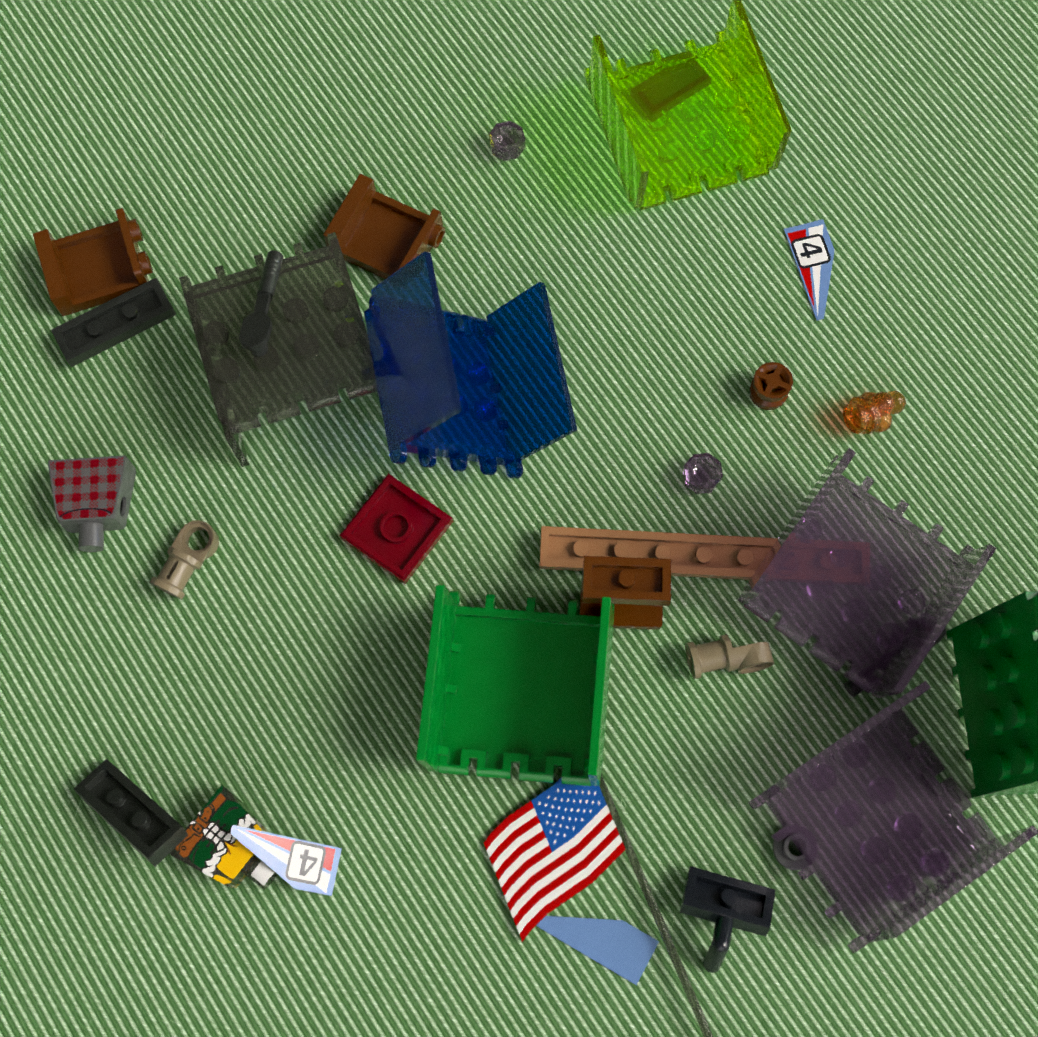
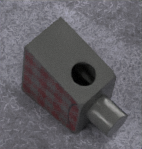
[48,455,136,552]

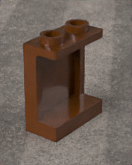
[323,174,445,289]
[33,208,153,316]
[580,556,671,630]

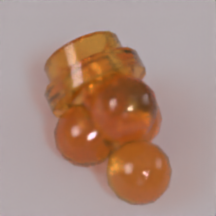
[843,390,906,434]

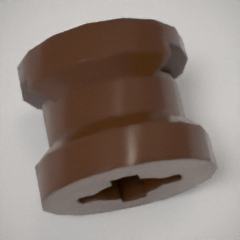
[749,362,793,410]

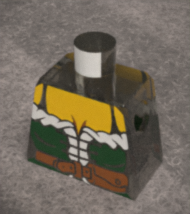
[169,785,278,890]

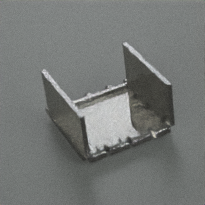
[179,232,393,467]

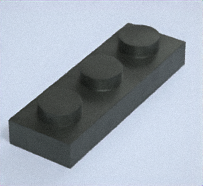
[51,278,176,367]
[74,759,188,867]

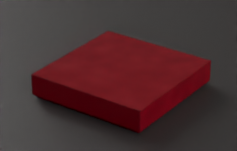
[339,473,453,584]

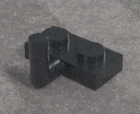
[680,866,775,973]

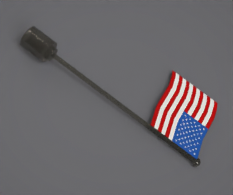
[484,773,713,1037]

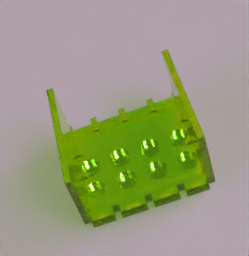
[583,0,792,211]

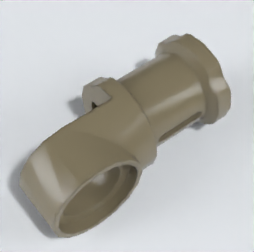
[149,520,219,600]
[685,634,774,679]

